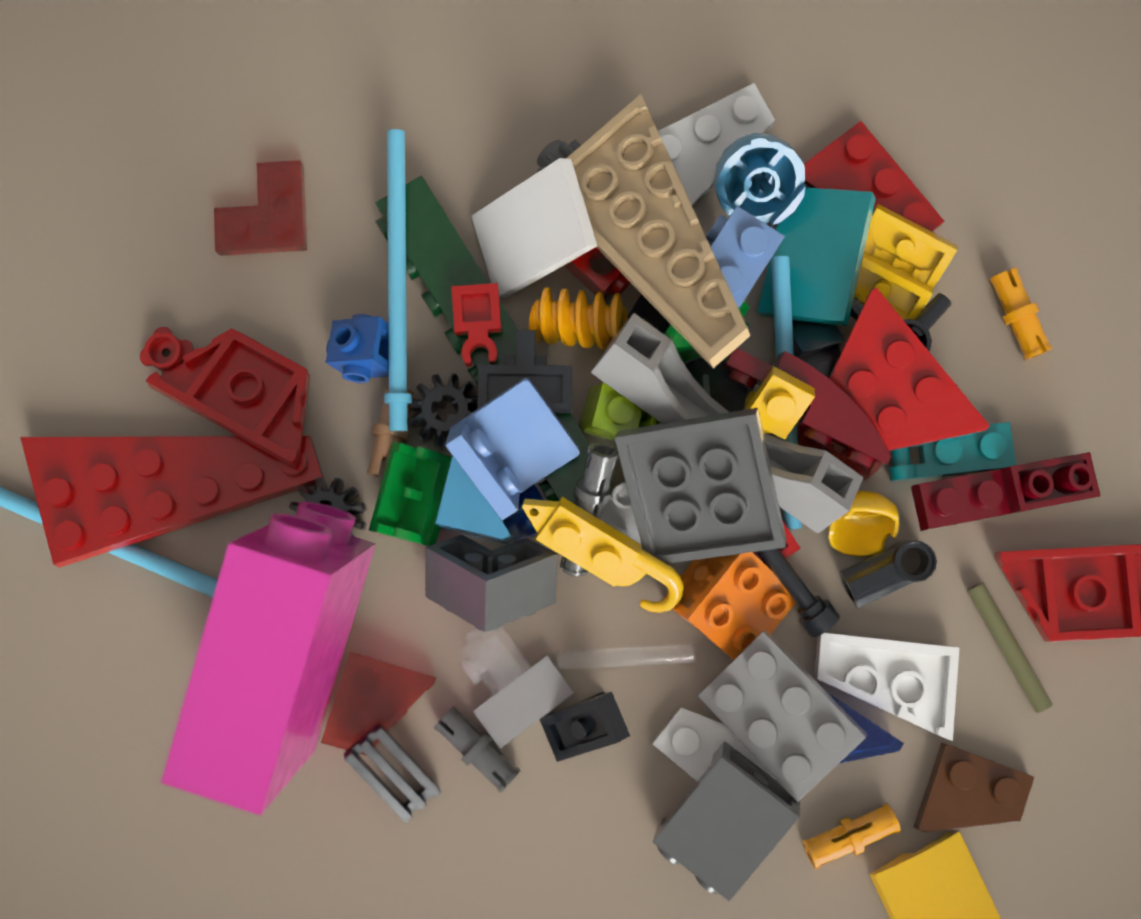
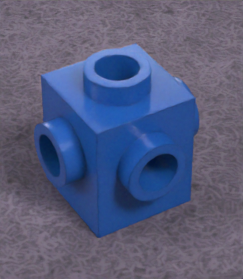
[325,314,389,383]

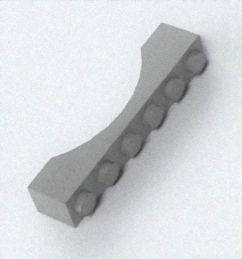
[591,313,863,534]

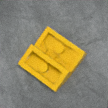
[854,204,958,320]
[869,831,1001,919]

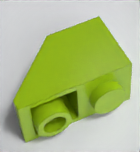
[579,382,662,442]

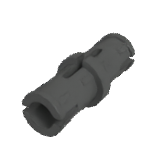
[433,706,521,793]

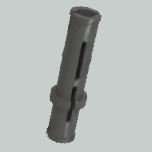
[560,442,618,577]

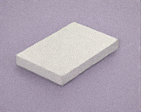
[471,158,597,298]

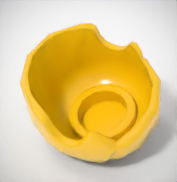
[828,490,900,557]

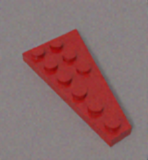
[20,436,325,568]

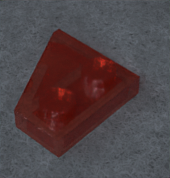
[321,651,436,756]

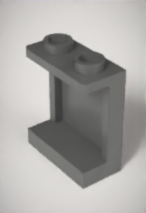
[653,741,800,902]

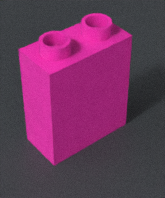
[161,502,376,816]

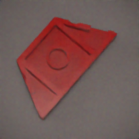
[829,286,990,451]
[145,328,310,469]
[994,544,1141,642]

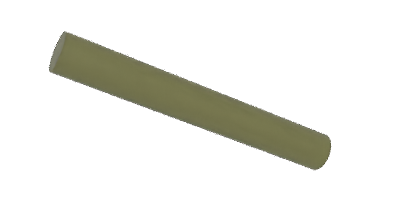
[967,582,1053,713]

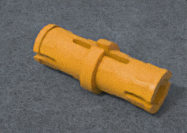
[989,267,1053,361]
[802,803,901,870]

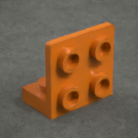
[662,552,796,661]

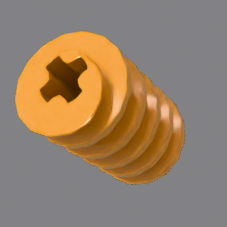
[529,287,628,350]

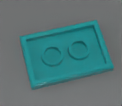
[757,188,876,326]

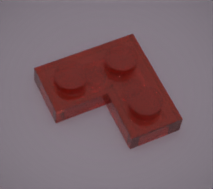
[214,160,307,256]

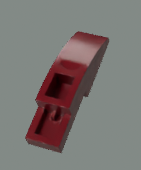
[721,348,891,468]
[911,452,1101,531]

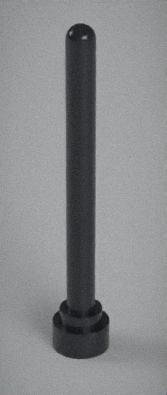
[758,549,840,637]

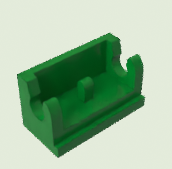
[369,442,452,546]

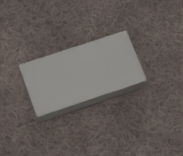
[473,655,574,748]

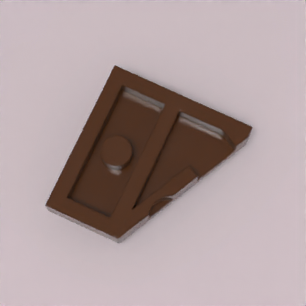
[914,742,1035,832]

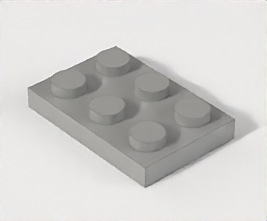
[698,631,868,802]

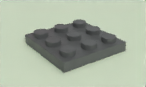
[614,408,786,564]

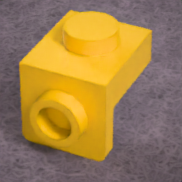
[745,366,815,440]

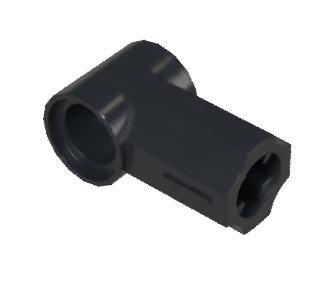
[839,540,937,608]

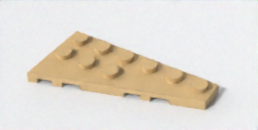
[567,94,750,368]

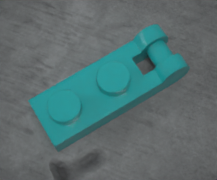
[888,422,1017,482]

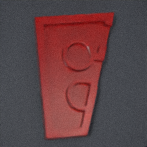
[804,121,945,232]

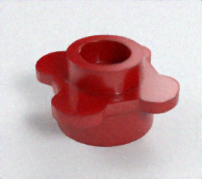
[140,327,194,374]

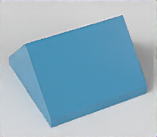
[436,456,514,544]

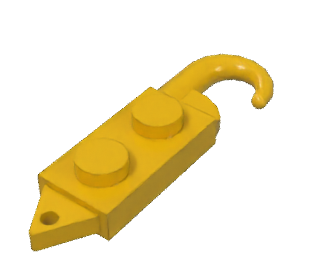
[522,497,684,613]

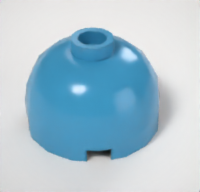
[714,133,806,225]

